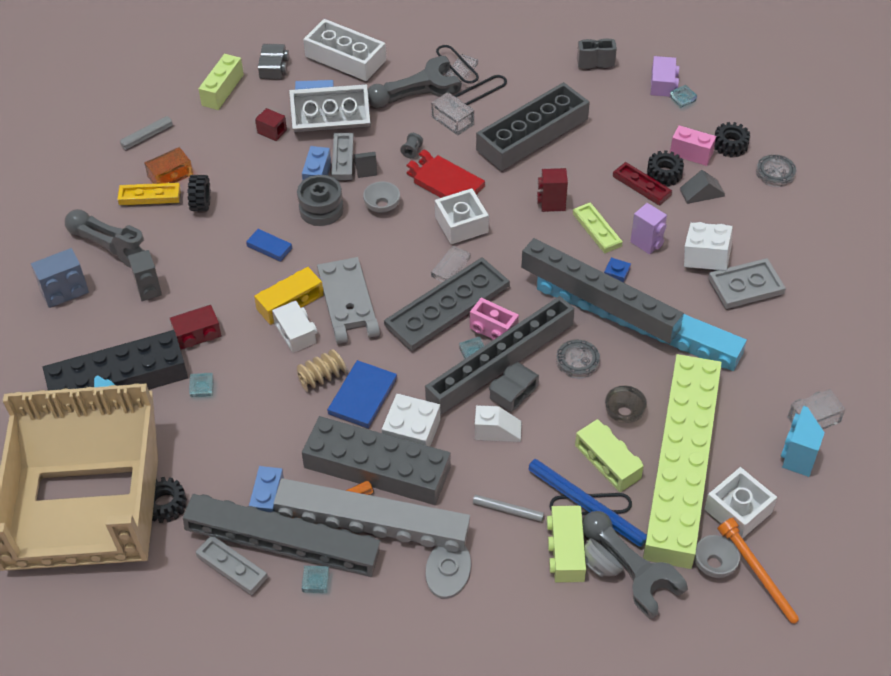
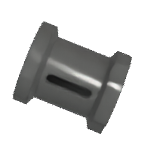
[400,132,423,159]

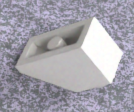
[475,405,521,442]

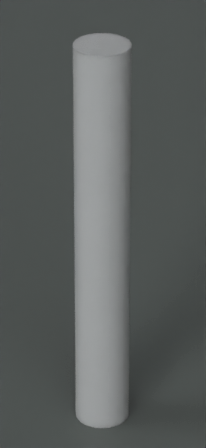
[473,494,544,522]

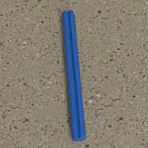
[528,459,647,547]

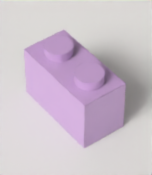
[650,56,679,97]
[630,203,667,254]

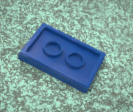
[327,360,397,429]

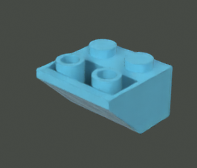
[781,406,825,477]

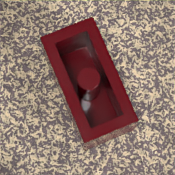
[537,168,568,212]
[170,305,222,350]

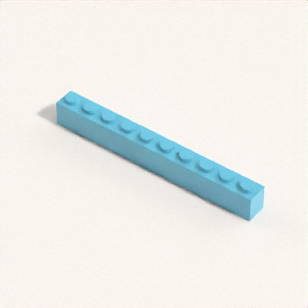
[537,277,747,371]

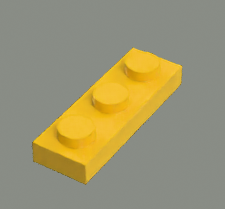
[117,183,181,205]

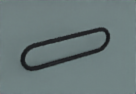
[436,45,479,84]
[452,75,507,107]
[549,493,632,515]

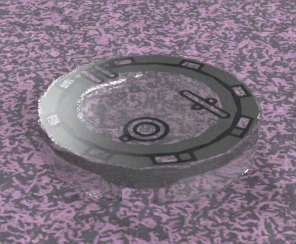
[756,154,797,187]
[556,339,600,379]

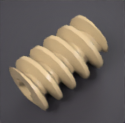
[297,349,348,392]

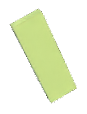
[573,202,623,254]

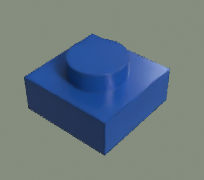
[604,257,631,283]

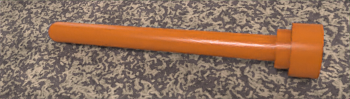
[717,517,799,624]

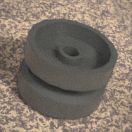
[297,175,343,226]

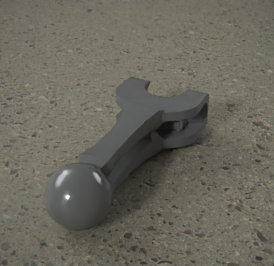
[367,56,462,108]
[65,209,145,268]
[582,511,688,619]

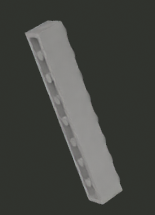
[273,478,470,552]

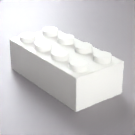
[303,19,386,81]
[289,84,370,132]

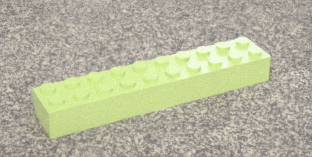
[643,354,722,569]

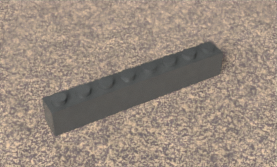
[521,238,684,344]
[425,296,575,415]
[183,494,380,577]

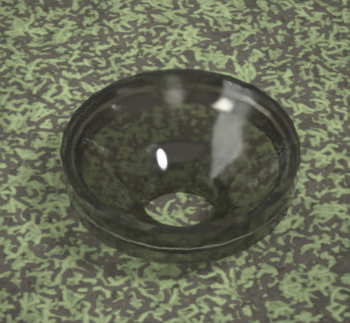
[605,386,647,423]

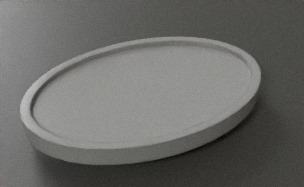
[426,546,471,599]

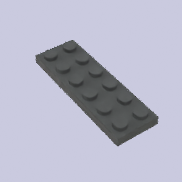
[384,257,510,351]

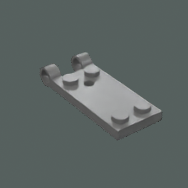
[317,257,380,344]

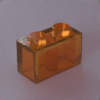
[144,147,193,184]

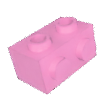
[670,125,716,166]
[470,298,519,340]

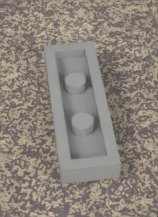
[332,133,354,180]
[195,537,268,595]

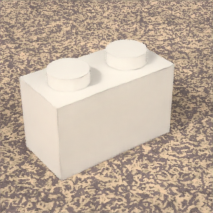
[272,301,317,353]

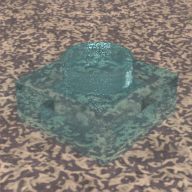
[670,85,697,108]
[459,337,484,359]
[189,373,214,397]
[301,566,329,593]

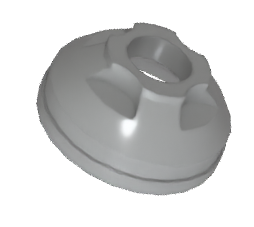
[363,181,400,213]
[694,535,740,578]
[584,538,624,577]

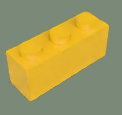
[254,267,324,325]

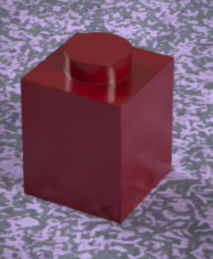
[255,108,287,141]

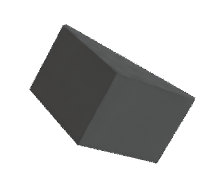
[354,152,377,178]
[680,170,725,204]

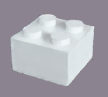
[435,189,489,244]
[684,222,733,271]
[382,394,441,446]
[704,467,777,539]

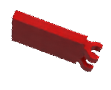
[406,149,485,198]

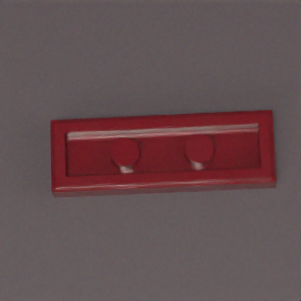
[613,162,672,206]

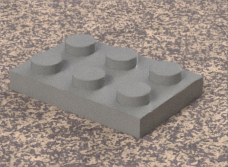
[708,258,786,309]

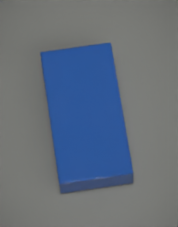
[246,229,292,262]

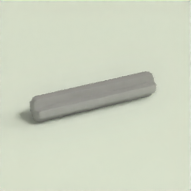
[120,116,173,150]

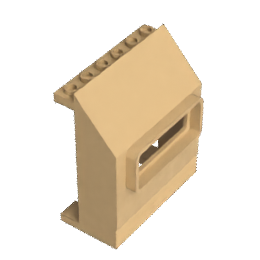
[0,384,158,571]

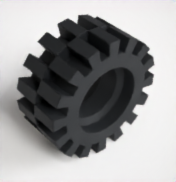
[714,122,750,158]
[647,150,684,187]
[187,175,211,211]
[152,477,187,523]

